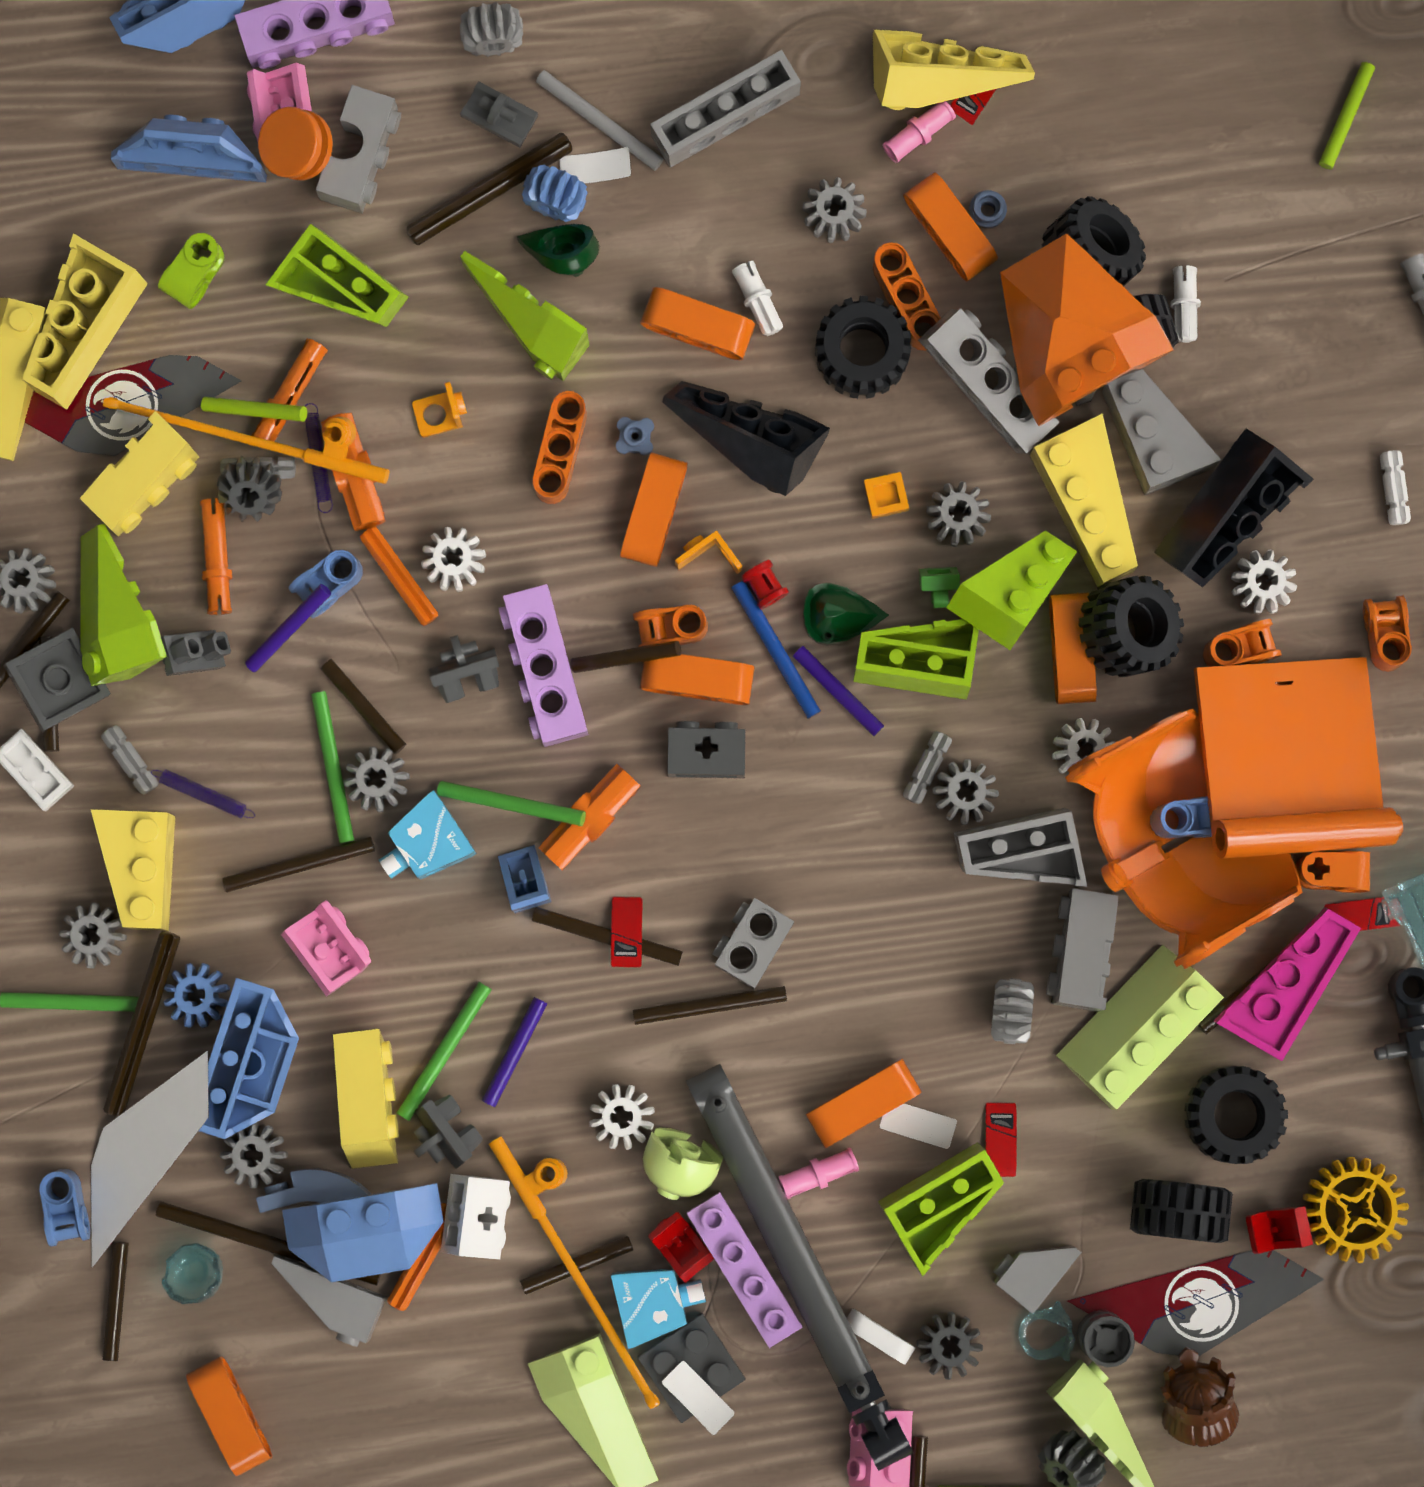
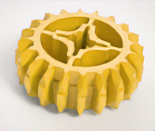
[1303,1157,1409,1263]

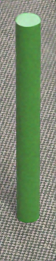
[311,691,354,844]
[437,781,586,826]
[397,982,492,1121]
[0,992,139,1012]

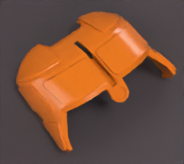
[1065,708,1303,969]

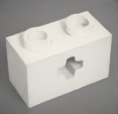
[441,1174,511,1259]

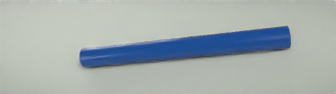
[731,581,821,719]

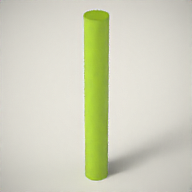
[1318,62,1375,170]
[201,397,307,422]

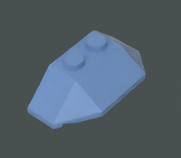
[109,0,245,53]
[111,115,267,183]
[199,978,299,1139]
[282,1183,444,1282]

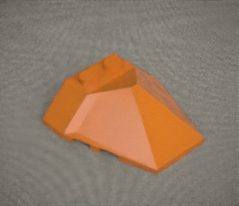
[1000,234,1174,426]

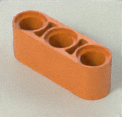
[903,172,998,282]
[873,242,941,351]
[640,287,756,360]
[533,391,587,504]
[620,452,688,567]
[1049,592,1097,704]
[640,654,755,705]
[806,1059,922,1148]
[186,1356,272,1476]

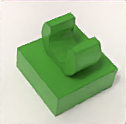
[919,567,960,608]

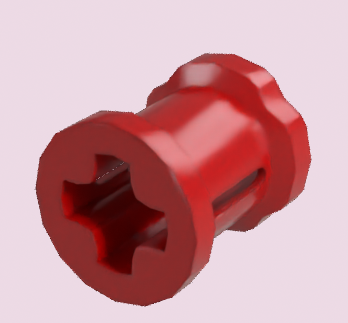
[741,560,789,610]

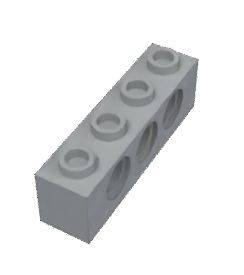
[650,50,801,168]
[918,308,1060,454]

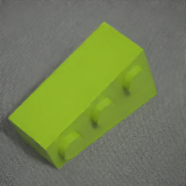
[266,224,409,327]
[946,530,1077,650]
[853,619,979,700]
[878,1142,1004,1276]

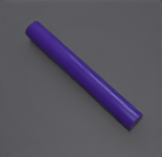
[245,584,331,672]
[793,646,884,736]
[482,997,547,1107]

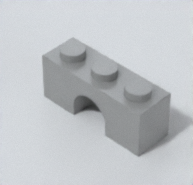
[316,85,401,214]

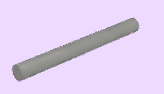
[536,70,664,171]

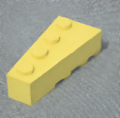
[22,233,148,410]
[1030,414,1138,587]

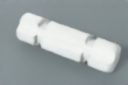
[1380,450,1411,525]

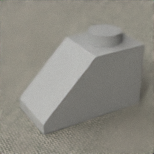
[993,1246,1082,1314]

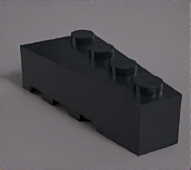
[1154,428,1314,588]

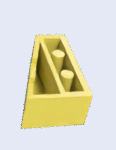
[80,411,199,536]
[90,809,175,931]
[333,1029,399,1169]

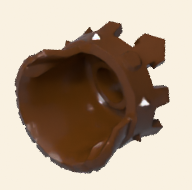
[1160,1347,1239,1447]

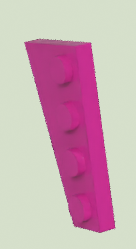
[1214,907,1361,1061]

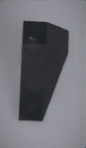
[662,381,830,496]

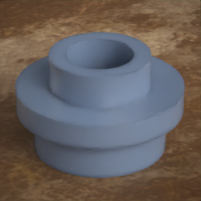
[969,190,1007,228]

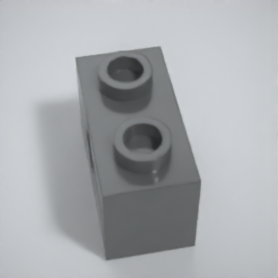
[668,721,745,779]

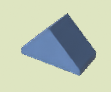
[498,845,552,913]

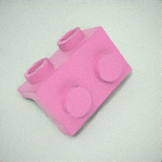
[247,63,312,141]
[281,900,371,997]
[847,1408,913,1487]

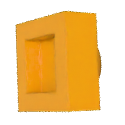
[863,472,909,519]

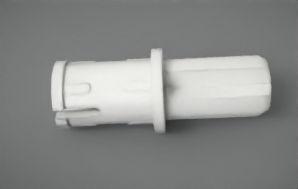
[732,261,783,336]
[1170,265,1201,343]

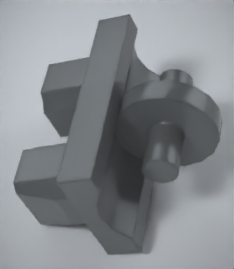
[460,81,538,148]
[161,630,231,676]
[429,635,499,703]
[414,1095,483,1169]

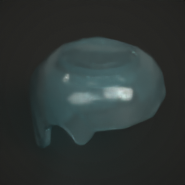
[161,1243,223,1304]

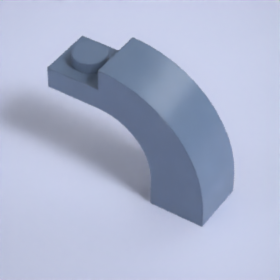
[256,1169,371,1213]

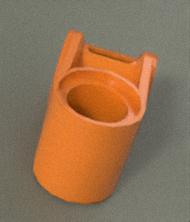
[1363,595,1412,672]
[633,605,708,647]
[1203,619,1282,667]
[1295,851,1370,893]

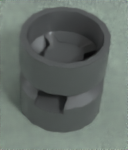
[1077,1310,1135,1368]

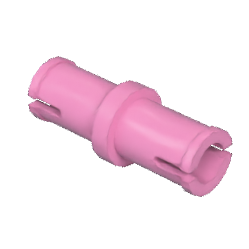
[882,101,956,163]
[778,1147,859,1199]

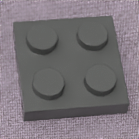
[3,627,111,732]
[638,1313,746,1423]

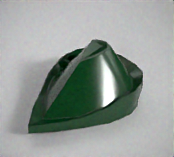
[517,224,600,277]
[803,583,889,646]

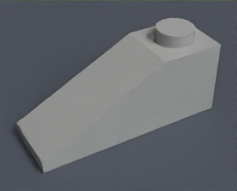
[271,1255,387,1347]

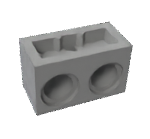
[712,898,794,989]

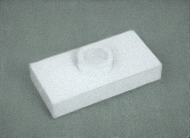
[0,729,74,812]

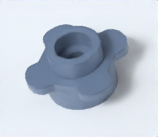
[616,417,654,456]

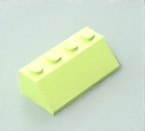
[1056,945,1224,1110]

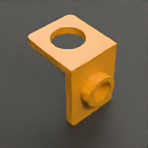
[412,382,467,438]
[675,530,742,574]

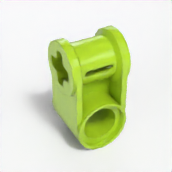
[158,233,224,309]

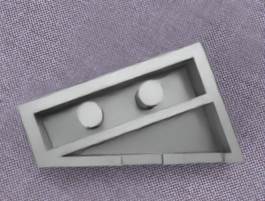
[1102,369,1221,495]
[953,808,1088,887]
[1046,888,1119,1012]

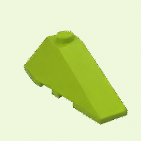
[460,251,590,381]
[80,524,167,686]

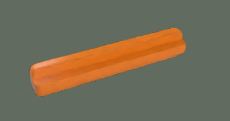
[360,526,438,626]
[387,1203,447,1311]

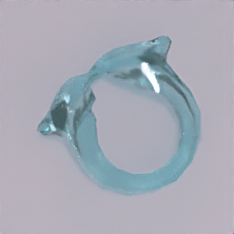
[1018,1301,1075,1362]

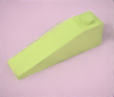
[528,1333,659,1487]
[1046,1360,1154,1487]

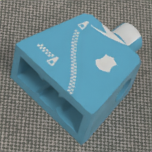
[379,790,477,880]
[611,1269,706,1349]

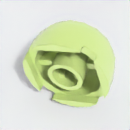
[643,1127,723,1200]

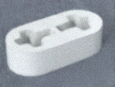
[847,1309,915,1365]

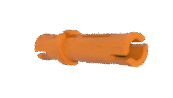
[251,338,328,442]
[200,498,233,615]

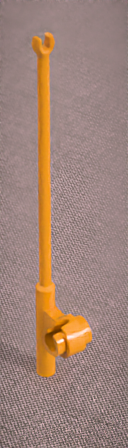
[103,397,390,484]
[488,1136,660,1409]

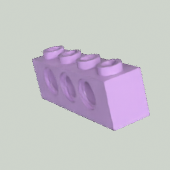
[234,0,395,69]
[499,584,589,747]
[687,1191,803,1348]

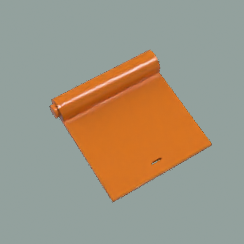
[1194,657,1403,859]

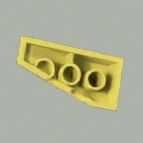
[873,30,1035,110]
[0,298,47,461]

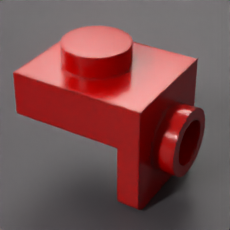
[1246,1206,1313,1254]
[648,1212,714,1283]

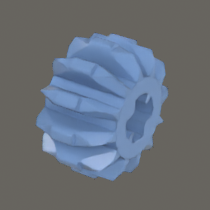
[522,165,588,222]
[164,963,230,1028]

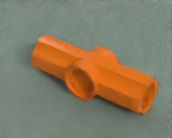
[321,412,386,531]
[538,764,641,871]

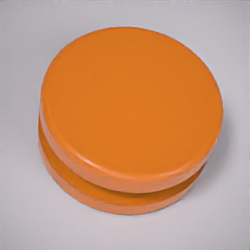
[258,107,333,181]

